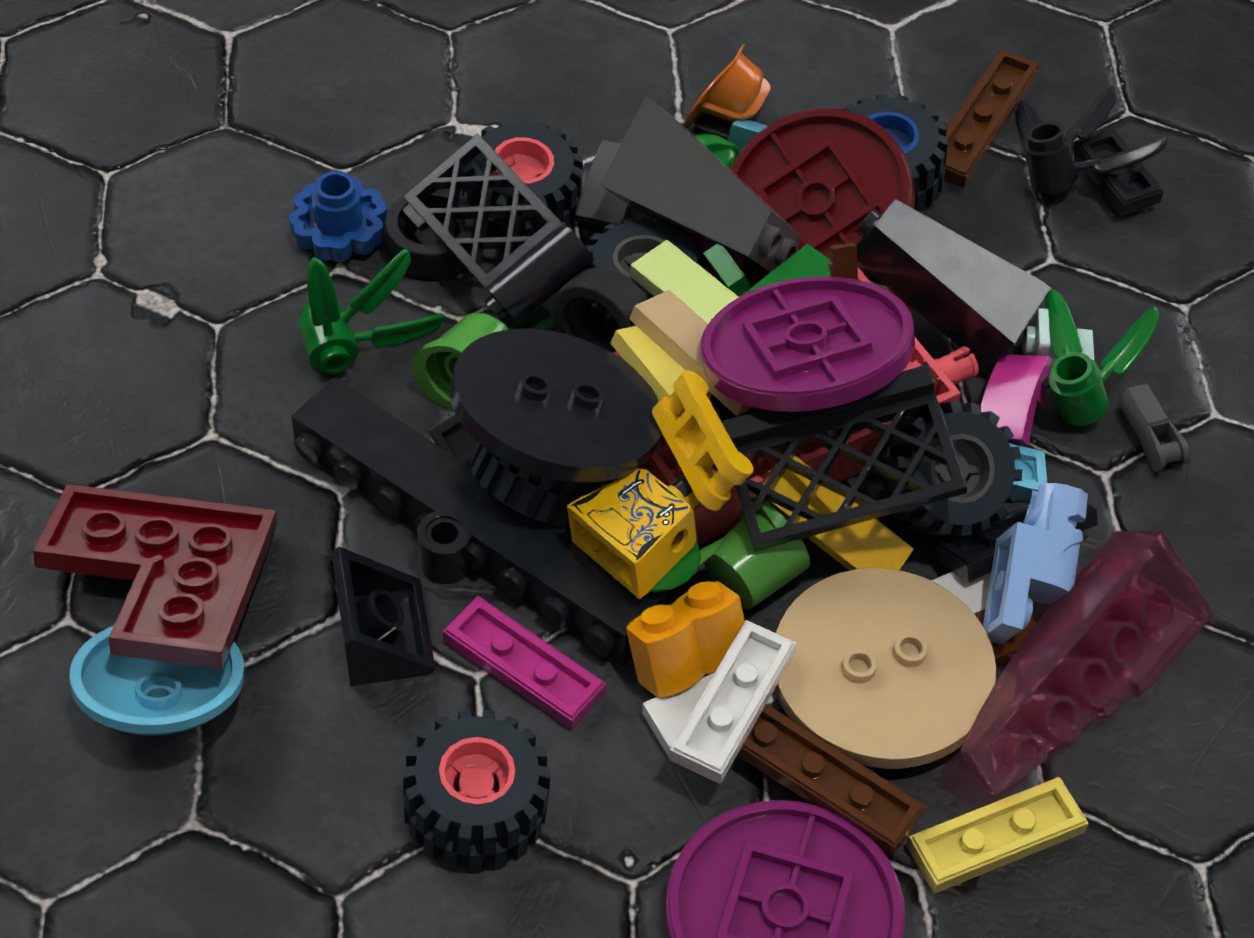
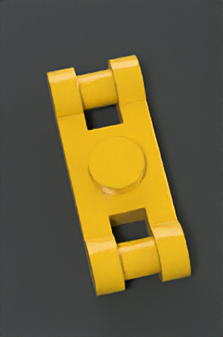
[652,370,753,511]

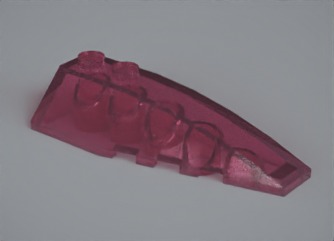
[961,530,1214,795]

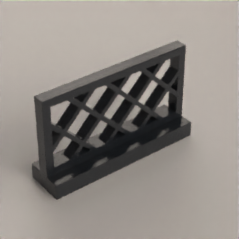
[721,364,967,552]

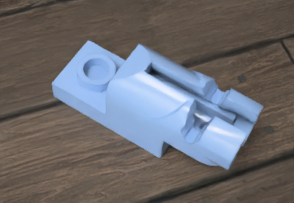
[983,483,1088,645]

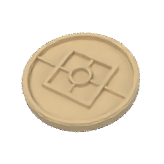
[775,568,996,769]

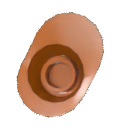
[683,44,770,129]

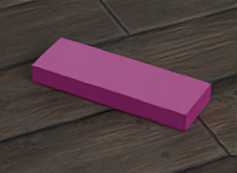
[443,596,607,731]

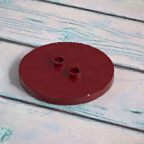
[731,108,915,280]

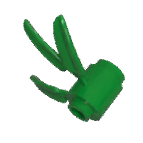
[298,249,444,374]
[977,289,1159,426]

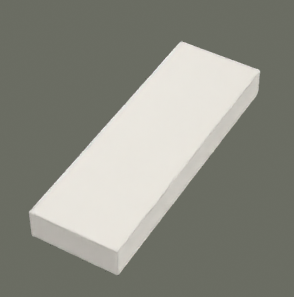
[669,620,797,784]

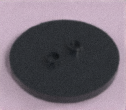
[450,329,662,482]

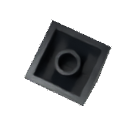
[332,546,436,687]

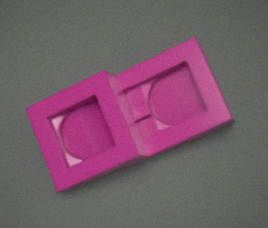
[981,354,1052,447]

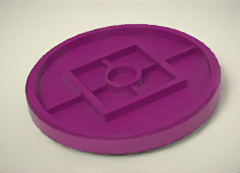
[700,276,915,412]
[665,800,905,938]

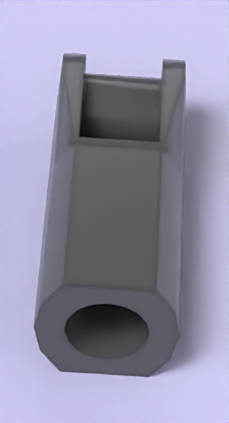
[1118,383,1190,472]

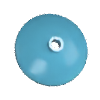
[69,626,244,736]

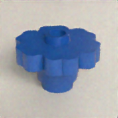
[288,171,387,262]

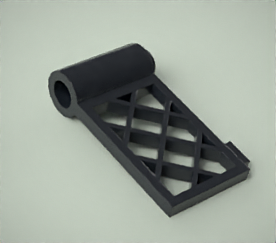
[402,133,594,325]

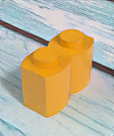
[626,581,745,698]

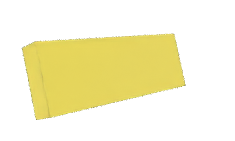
[906,777,1089,894]

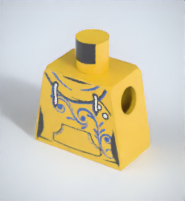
[567,469,700,599]

